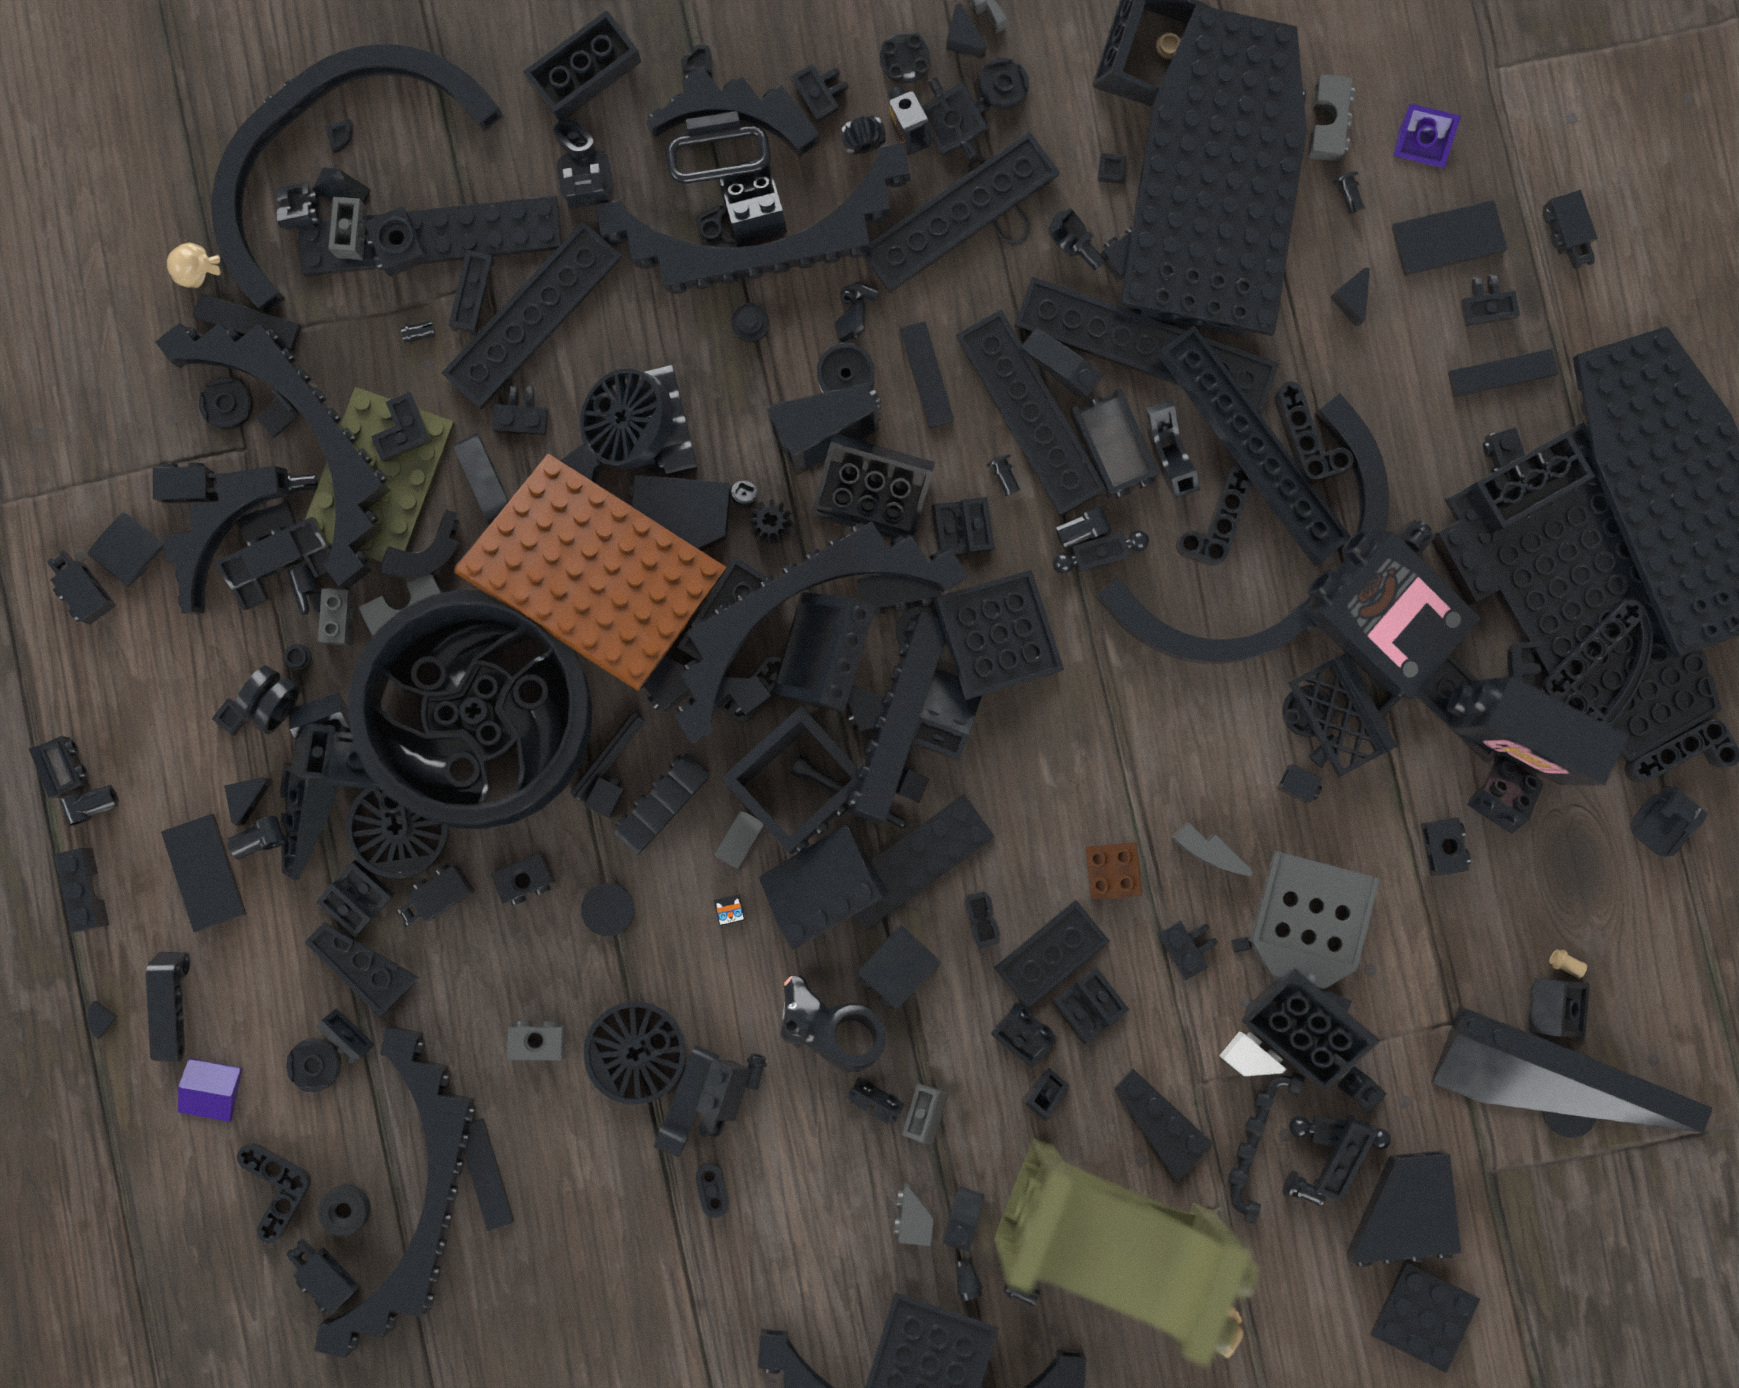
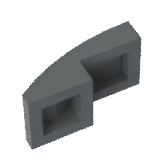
[968,0,1007,33]

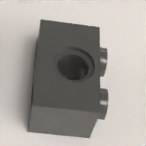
[328,197,367,260]
[318,589,356,646]
[507,1020,566,1060]

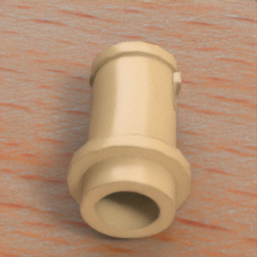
[1549,949,1587,979]

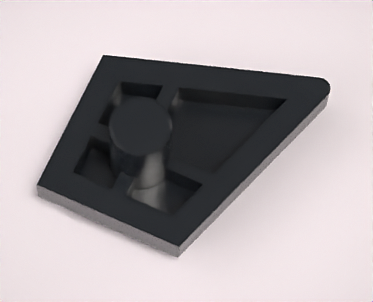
[834,299,866,343]

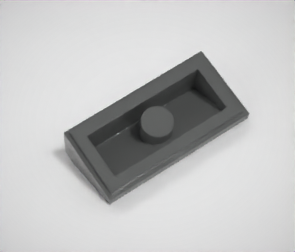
[714,810,764,869]
[902,1083,948,1144]

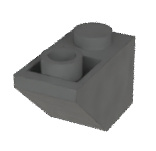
[893,1183,934,1246]

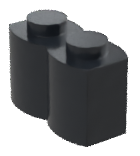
[964,890,1000,948]

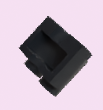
[277,182,320,230]

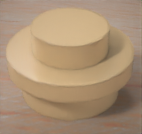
[1156,33,1181,60]

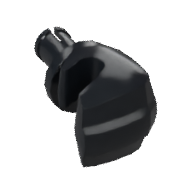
[1048,208,1106,271]

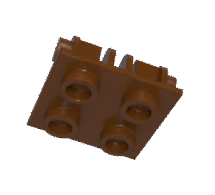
[1086,842,1142,900]

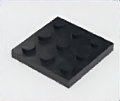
[1370,1260,1480,1373]

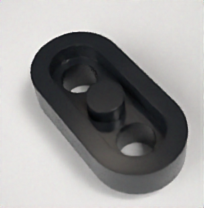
[553,119,595,159]
[695,1162,729,1218]

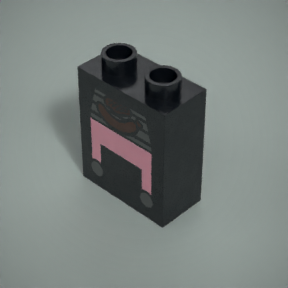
[1302,530,1481,699]

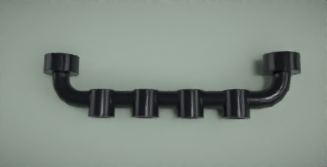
[1228,1072,1305,1224]

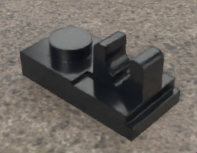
[316,1008,375,1064]

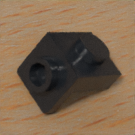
[1338,1066,1387,1114]

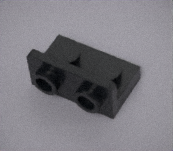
[1482,427,1525,479]
[991,1003,1056,1069]

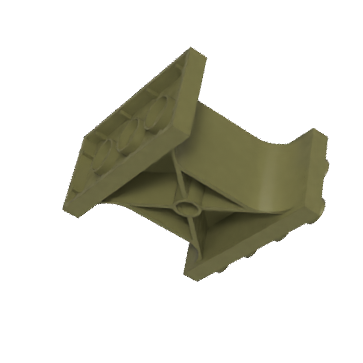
[994,1137,1258,1367]

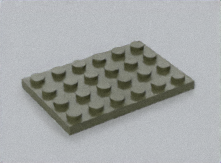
[305,387,455,563]

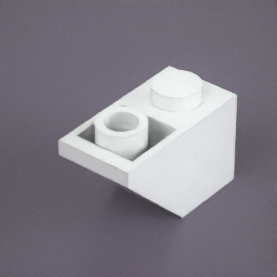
[1220,1031,1286,1076]

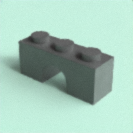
[1308,74,1355,162]
[359,573,444,636]

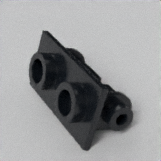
[847,1077,904,1124]

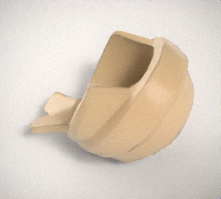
[167,243,221,288]

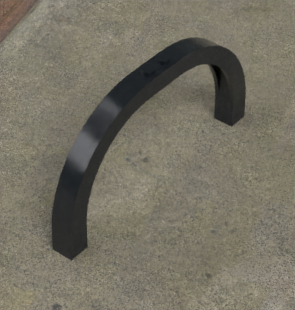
[211,44,503,314]
[1096,393,1389,664]

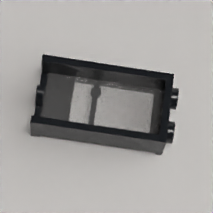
[1070,387,1159,499]

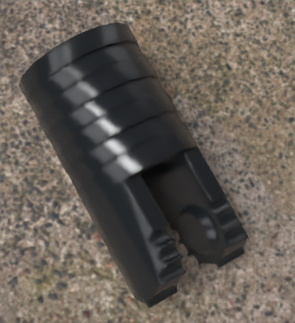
[287,565,321,615]

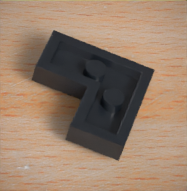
[371,392,432,462]

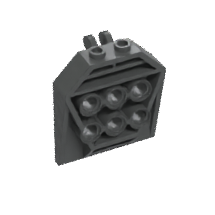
[1248,851,1380,989]

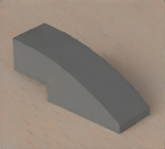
[1171,823,1254,876]

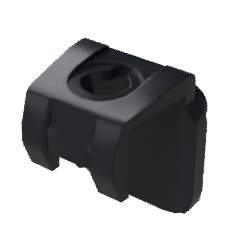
[557,149,613,210]
[1630,786,1708,857]

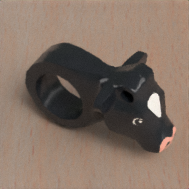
[780,975,886,1072]

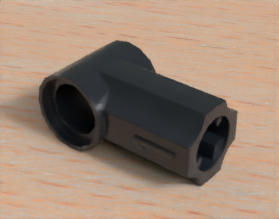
[1055,506,1112,549]
[59,785,119,826]
[227,816,285,860]

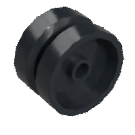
[817,343,875,393]
[233,665,300,734]

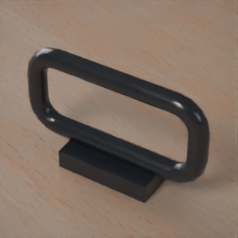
[666,111,771,184]

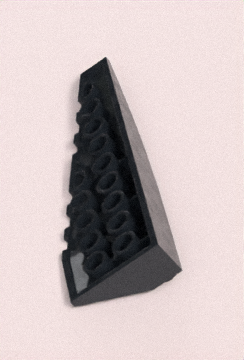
[1431,1007,1713,1133]

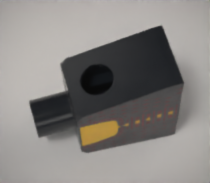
[888,87,931,156]

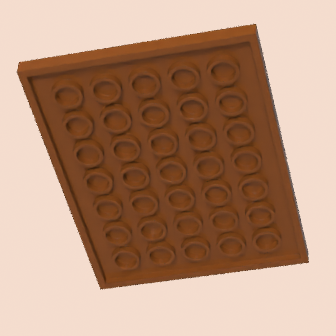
[455,454,727,691]

